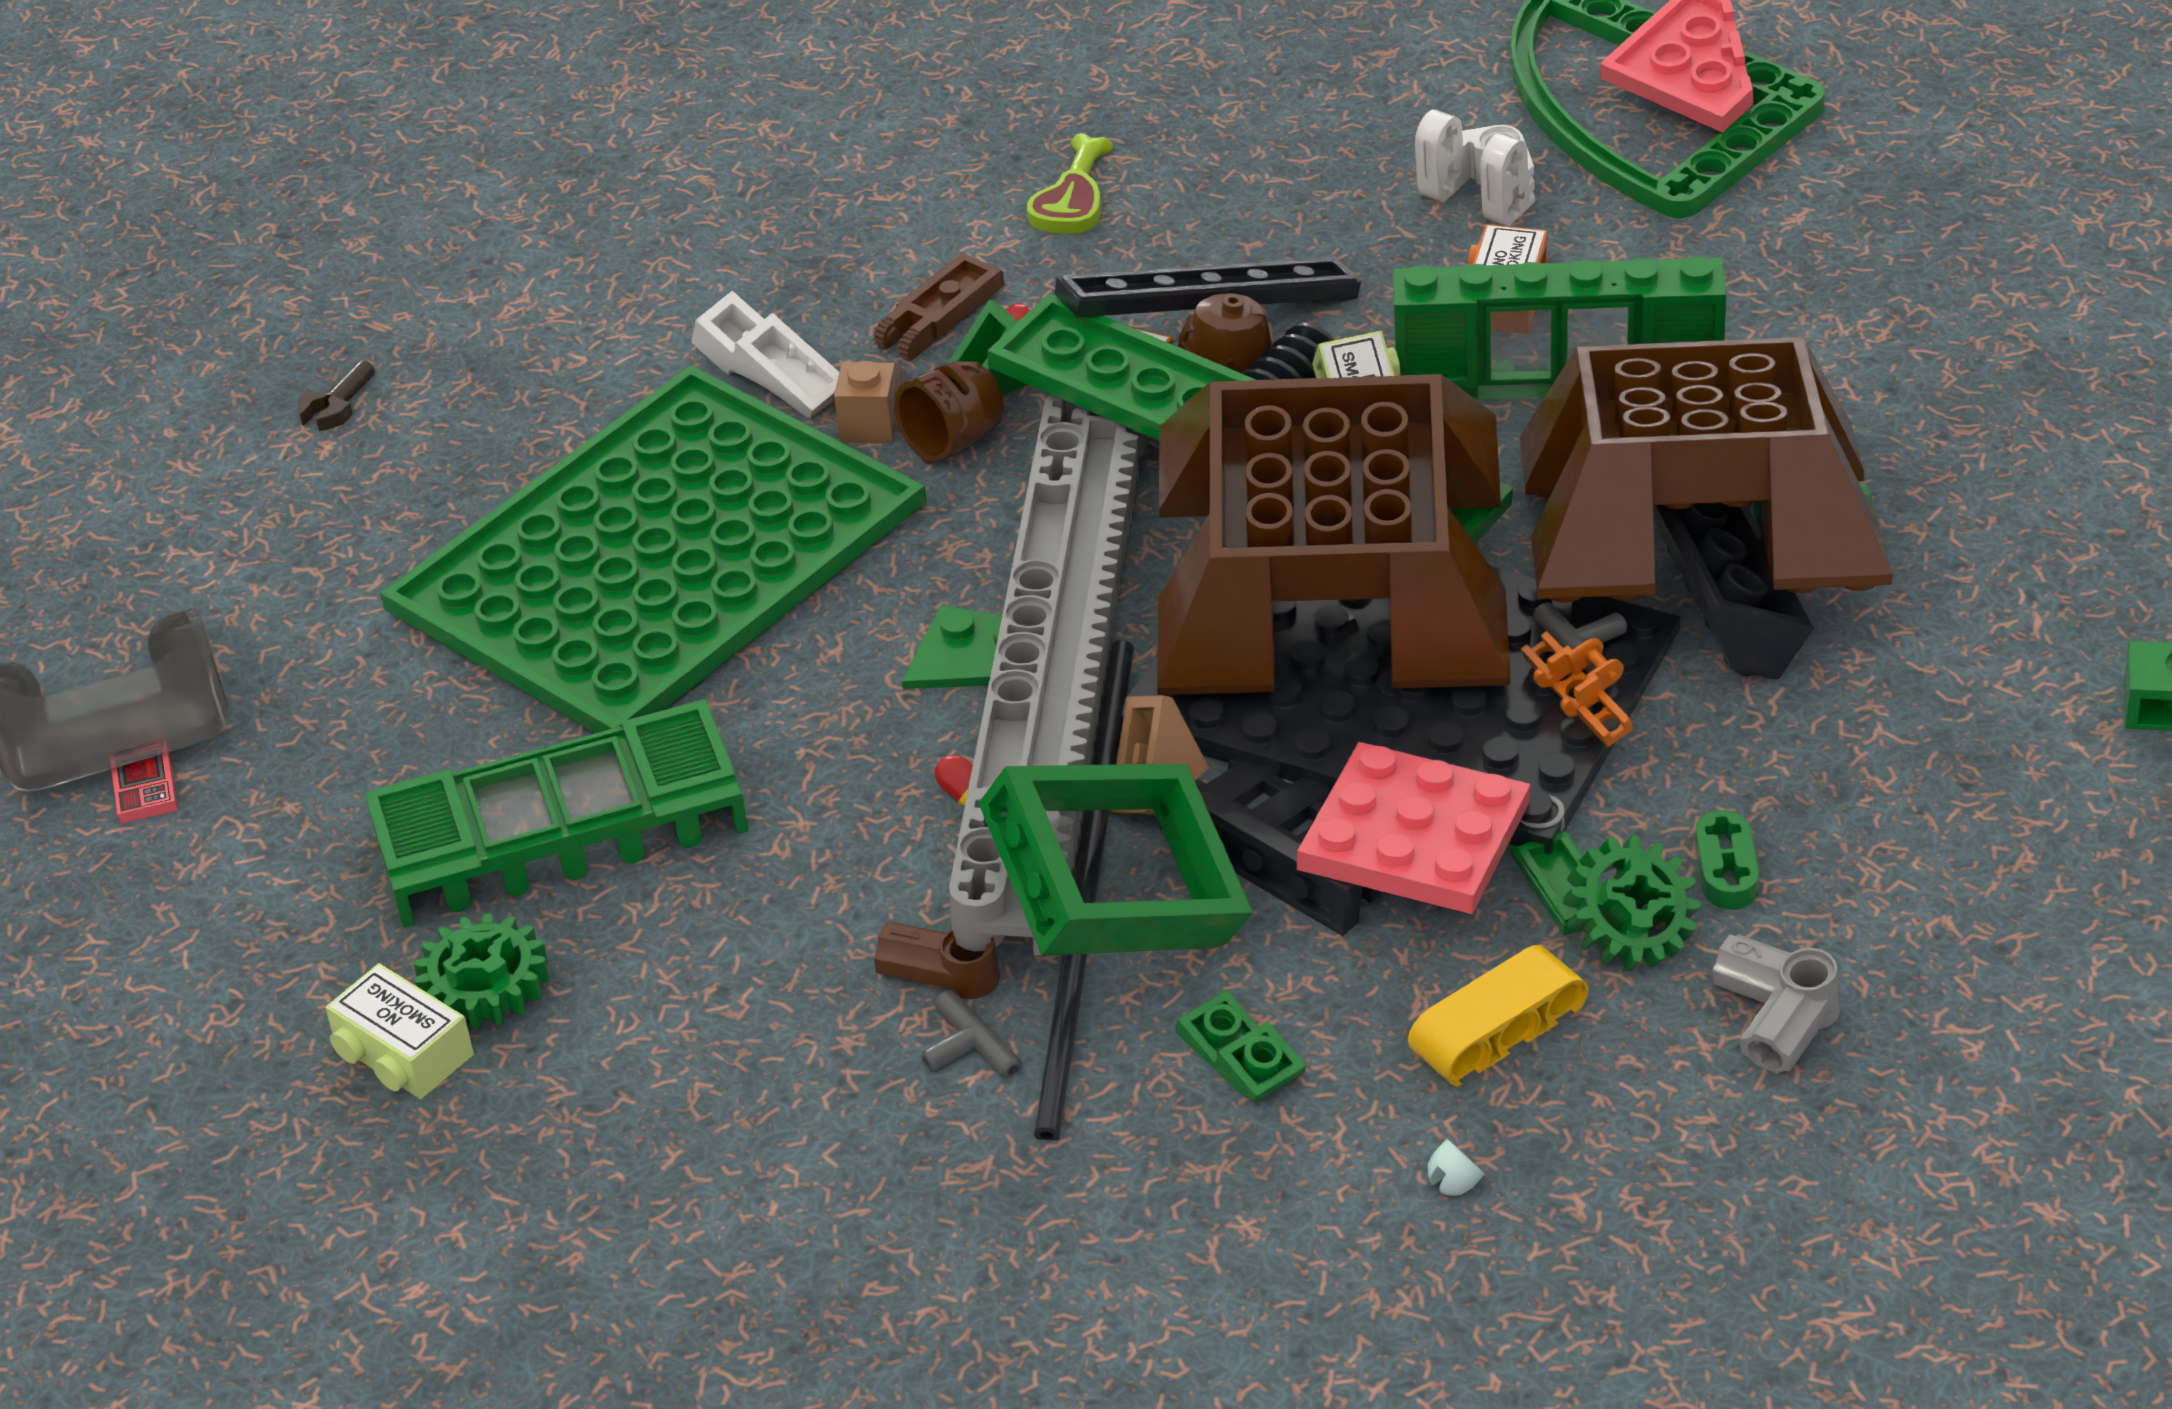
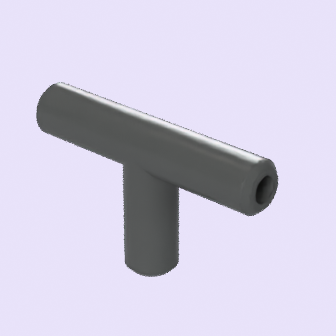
[1533,602,1627,674]
[921,990,1022,1078]

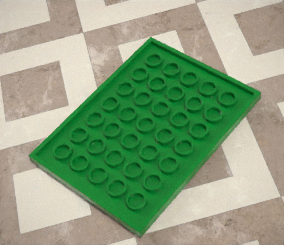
[380,365,927,733]

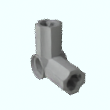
[1712,934,1841,1074]

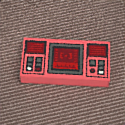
[107,724,178,823]

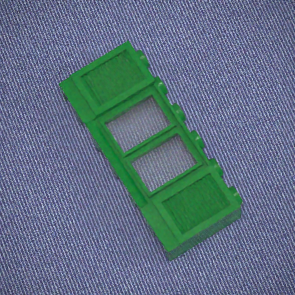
[1393,256,1726,399]
[364,699,749,928]

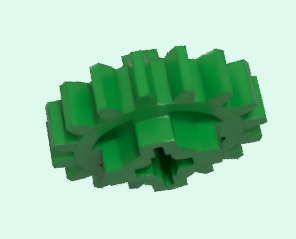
[1563,835,1701,971]
[414,913,550,1030]

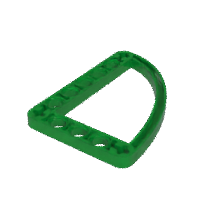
[1511,0,1825,218]

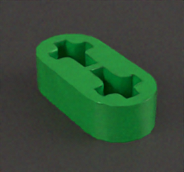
[1695,810,1759,910]

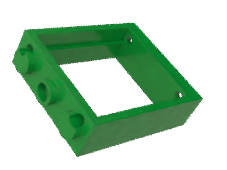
[978,764,1253,956]

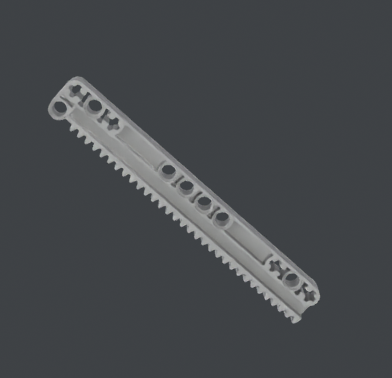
[949,394,1148,955]

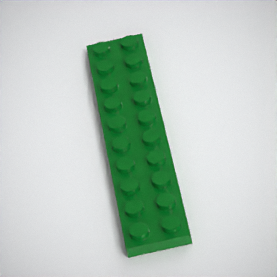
[987,293,1513,545]

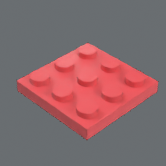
[1297,742,1531,914]

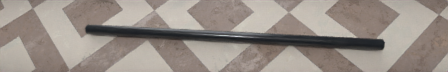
[1034,640,1134,1140]

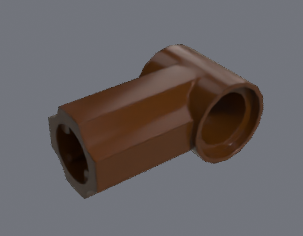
[874,922,1000,999]

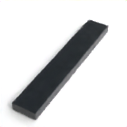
[1054,257,1361,318]

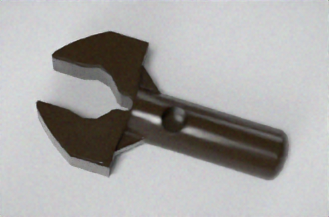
[298,360,375,431]

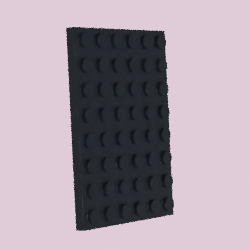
[1122,565,1680,855]

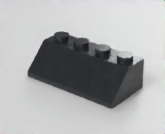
[1653,502,1814,680]

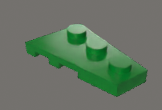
[902,605,1002,689]

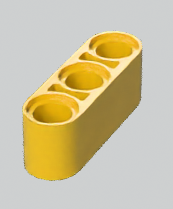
[1408,945,1589,1087]

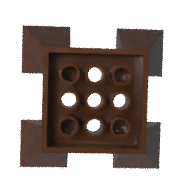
[1520,337,1893,603]
[1157,374,1510,695]

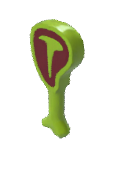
[1027,133,1113,234]

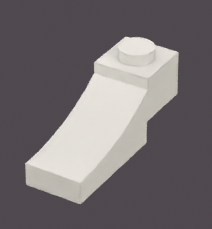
[691,291,839,419]

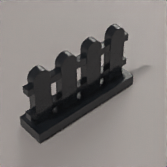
[1160,756,1381,937]

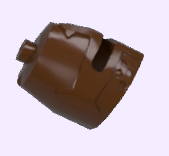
[1178,293,1273,373]
[894,362,1004,464]

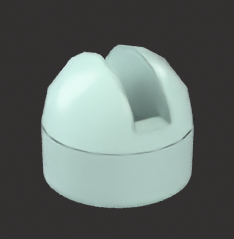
[1428,1139,1485,1196]

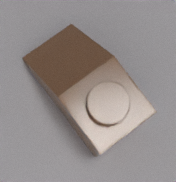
[834,361,907,443]

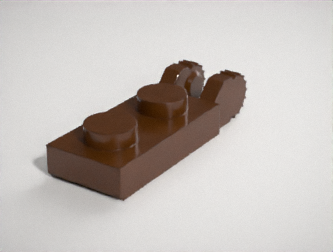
[873,253,1005,361]

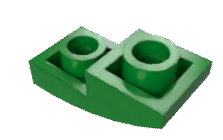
[1175,990,1306,1103]

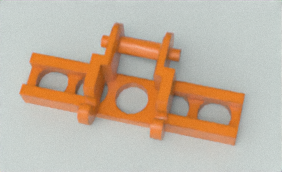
[1521,631,1634,748]

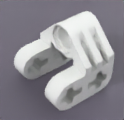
[1415,110,1535,226]

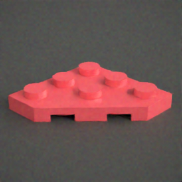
[1600,0,1753,133]

